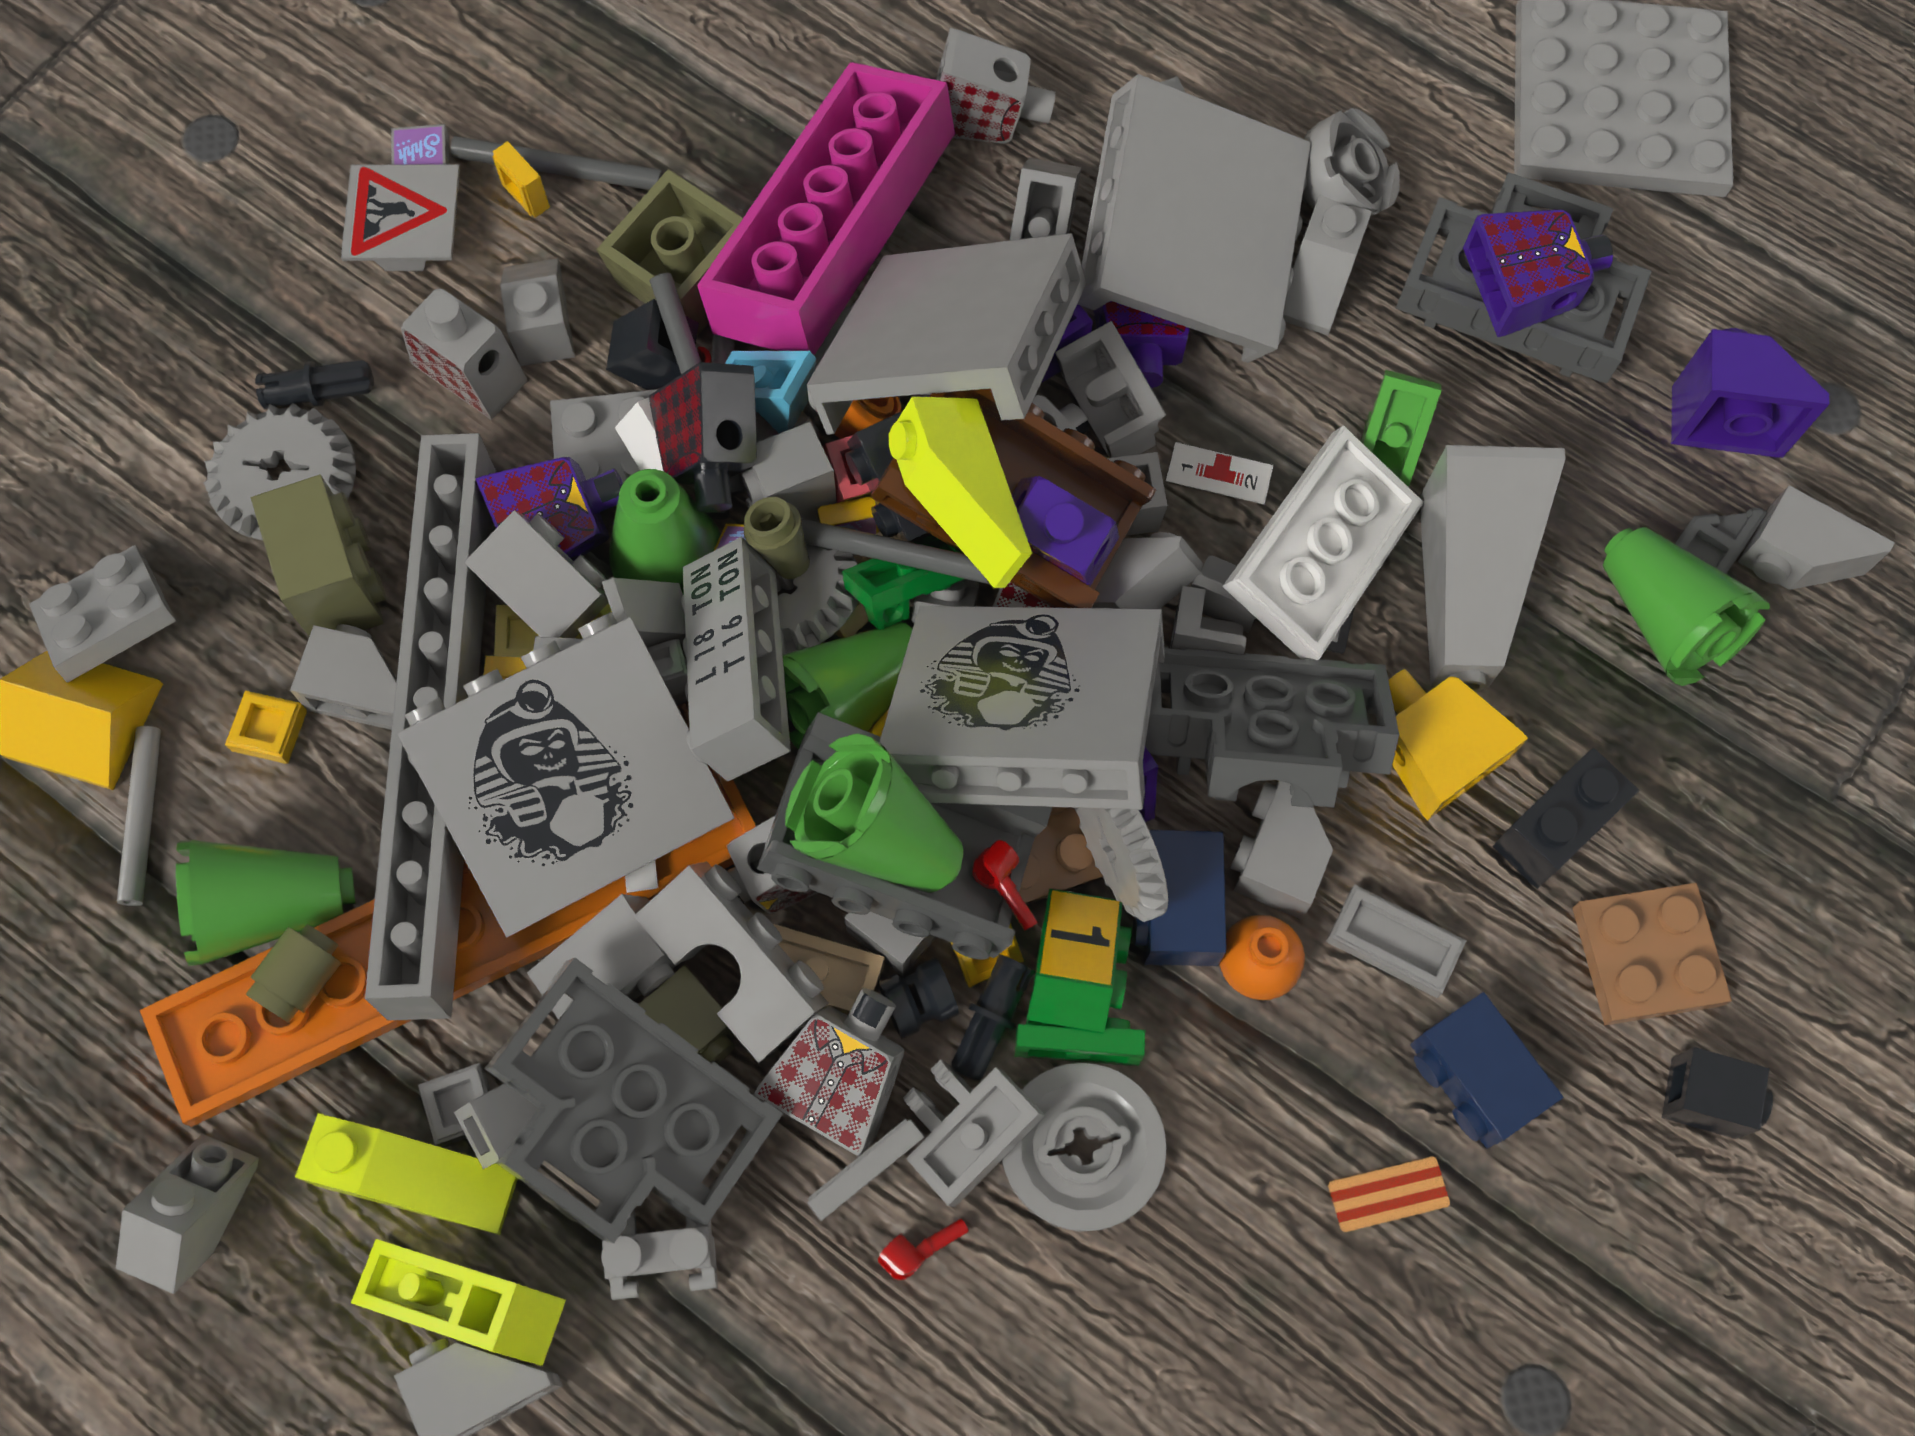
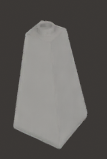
[1420,445,1566,692]

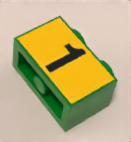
[1029,888,1131,1033]

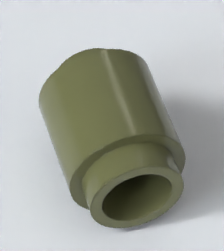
[245,924,341,1023]

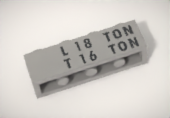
[681,536,791,781]

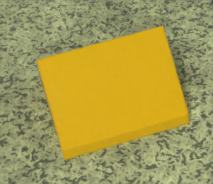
[0,651,163,790]

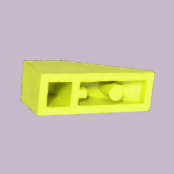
[888,396,1032,588]
[295,1113,518,1235]
[351,1239,566,1366]

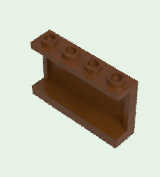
[870,388,1156,608]

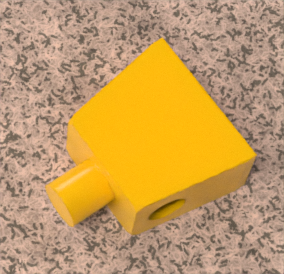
[1388,669,1528,821]

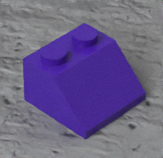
[1671,328,1829,458]

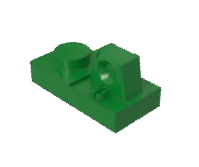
[842,534,964,630]
[1014,992,1146,1066]

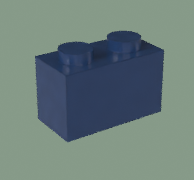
[1133,830,1226,966]
[1410,991,1564,1149]

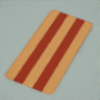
[1328,1157,1450,1232]

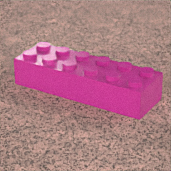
[697,62,955,356]

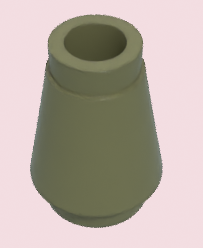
[744,497,810,579]

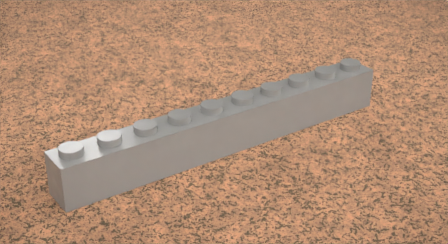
[365,433,496,1021]

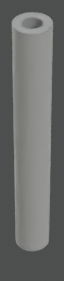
[117,726,161,906]

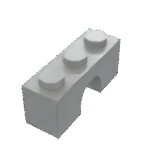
[634,861,829,1063]

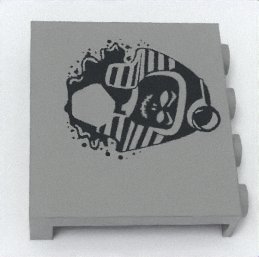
[879,606,1165,810]
[397,612,734,938]

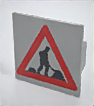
[341,164,460,271]

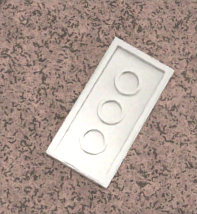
[1222,425,1424,660]

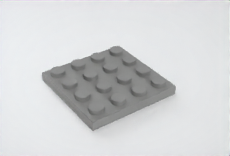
[1514,0,1733,197]

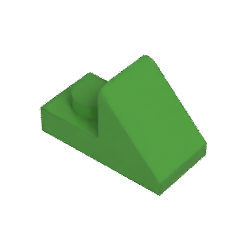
[1361,370,1442,487]

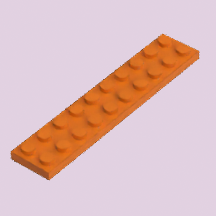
[140,764,756,1127]

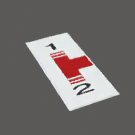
[1166,442,1273,504]

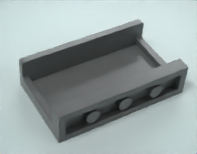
[757,713,1052,959]

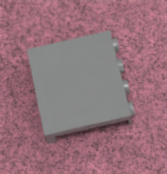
[1077,74,1311,363]
[807,233,1087,434]

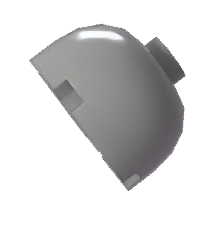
[1302,108,1400,217]

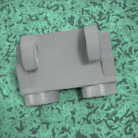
[601,1208,718,1300]

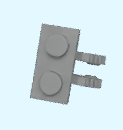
[903,1059,1045,1207]

